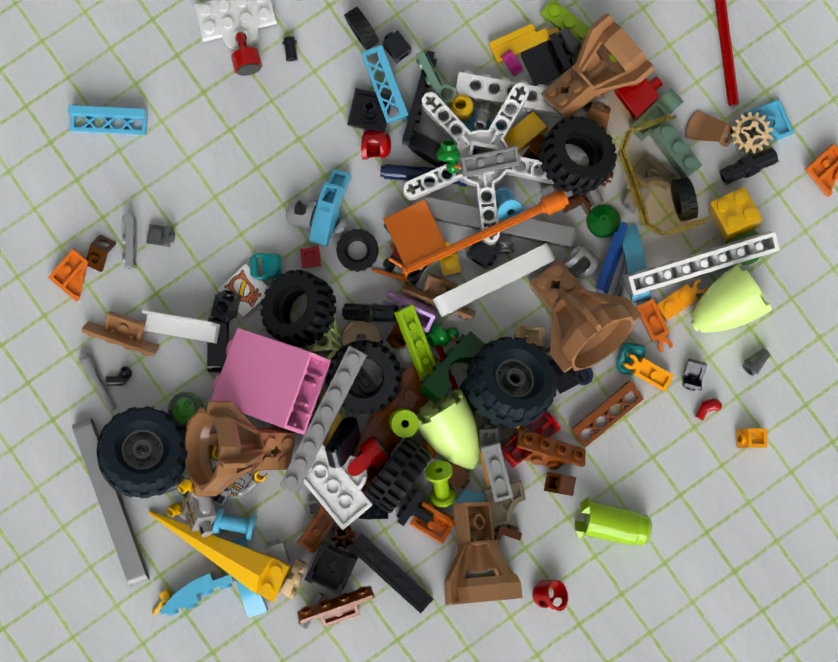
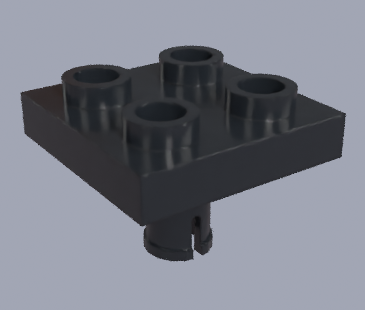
[347,88,391,132]
[396,488,434,526]

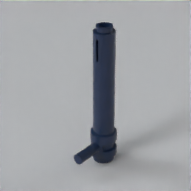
[380,149,476,188]

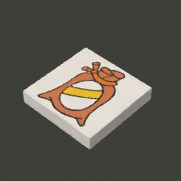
[218,264,269,318]

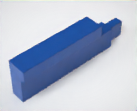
[595,222,628,294]

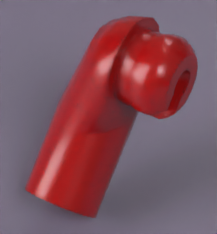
[695,398,722,421]

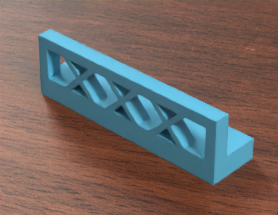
[361,45,409,124]
[68,105,148,135]

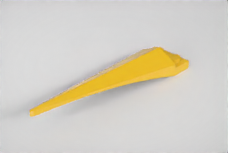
[148,511,292,602]

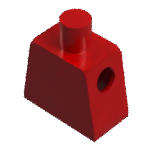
[614,76,663,121]

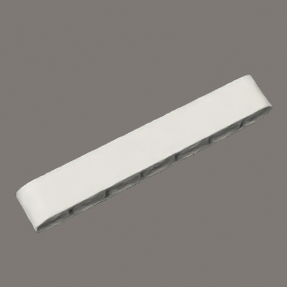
[433,243,556,317]

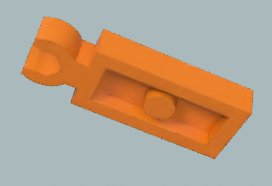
[636,299,673,353]

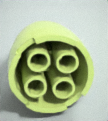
[690,263,772,333]
[417,389,480,470]

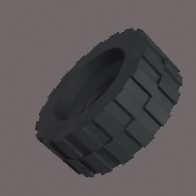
[344,6,379,50]
[408,132,447,167]
[671,177,698,222]
[336,229,378,272]

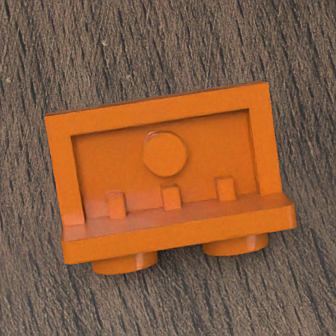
[409,502,455,545]

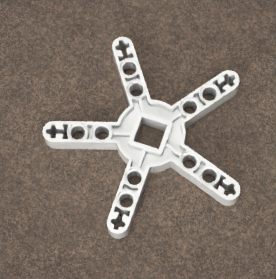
[403,83,554,245]

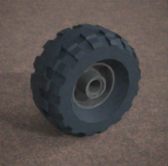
[465,337,557,428]
[96,406,188,499]

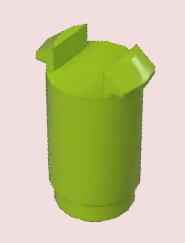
[574,497,652,546]

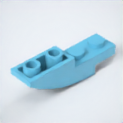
[309,169,352,246]
[160,572,235,616]

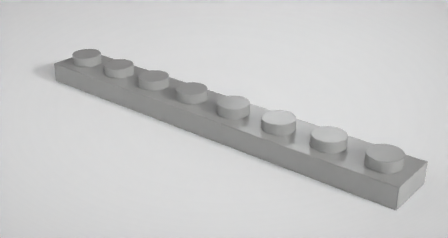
[279,346,368,495]

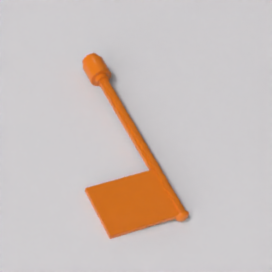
[383,190,569,276]

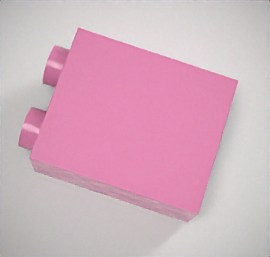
[211,328,331,435]

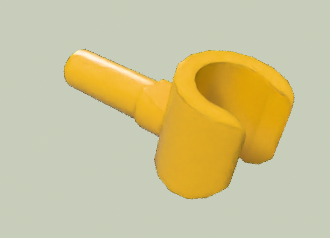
[152,589,172,615]

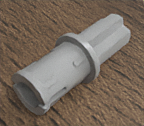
[474,101,491,130]

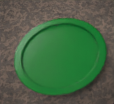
[586,205,621,238]

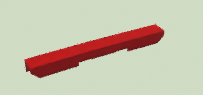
[435,345,459,391]

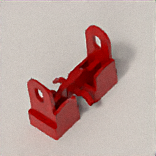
[501,410,561,468]

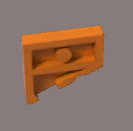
[804,144,838,197]
[48,248,89,302]

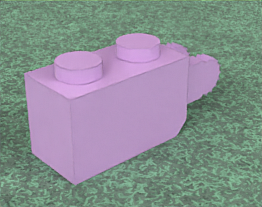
[381,290,438,333]

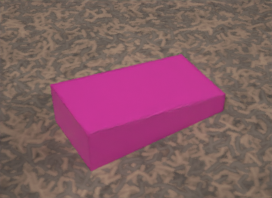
[500,49,523,76]

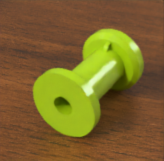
[389,408,419,438]
[425,460,457,507]

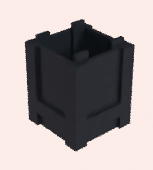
[304,541,358,596]

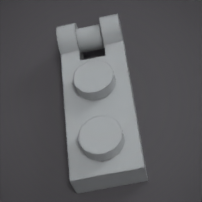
[122,213,137,269]

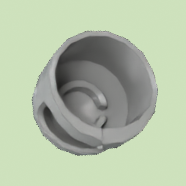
[286,200,318,229]
[563,244,599,278]

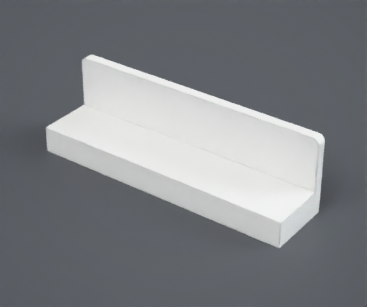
[141,310,220,344]

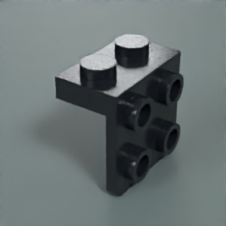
[521,32,573,86]

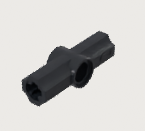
[719,147,779,185]
[342,303,399,323]

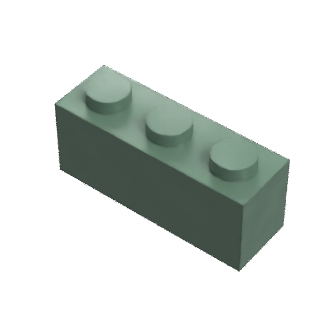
[650,120,703,178]

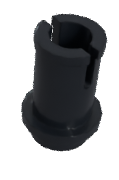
[282,36,298,62]

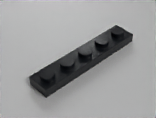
[402,50,437,146]
[349,534,434,614]

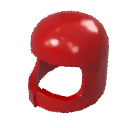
[361,131,391,160]
[532,580,568,611]

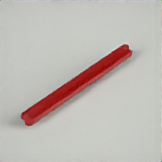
[715,0,739,106]

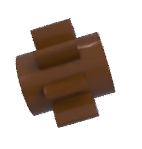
[331,525,356,549]

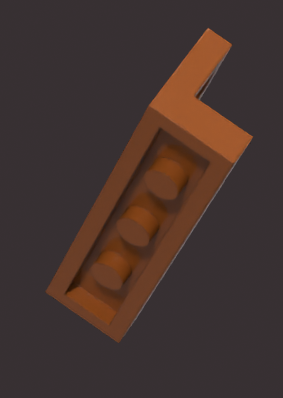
[570,381,644,448]

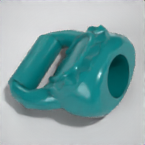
[250,253,281,280]
[616,343,646,375]

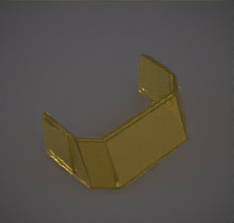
[616,114,710,236]

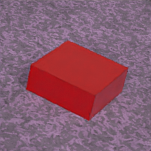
[300,247,321,269]

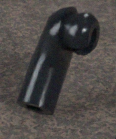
[105,366,132,386]

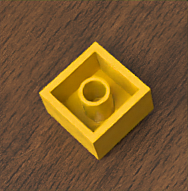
[708,187,763,242]

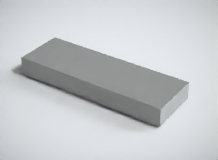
[460,146,521,177]
[480,441,513,502]

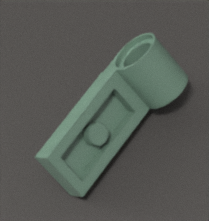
[416,51,458,102]
[629,88,684,141]

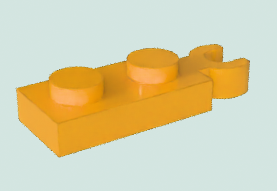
[657,279,707,321]
[622,353,674,392]

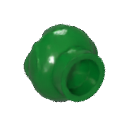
[436,140,462,174]
[426,323,459,347]

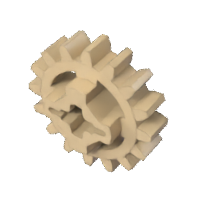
[730,112,773,153]

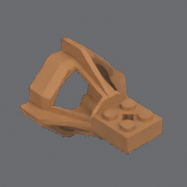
[541,13,654,118]
[529,260,641,372]
[184,401,296,497]
[444,502,523,605]

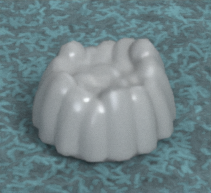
[333,217,348,235]

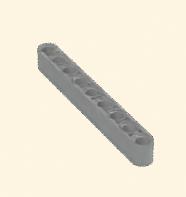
[409,196,577,249]
[72,418,150,586]

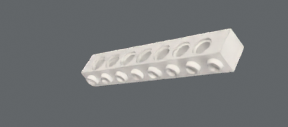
[456,70,608,119]
[623,231,780,295]

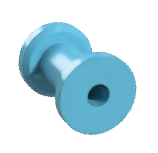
[488,186,524,222]
[213,507,257,541]

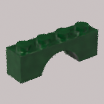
[419,331,485,405]

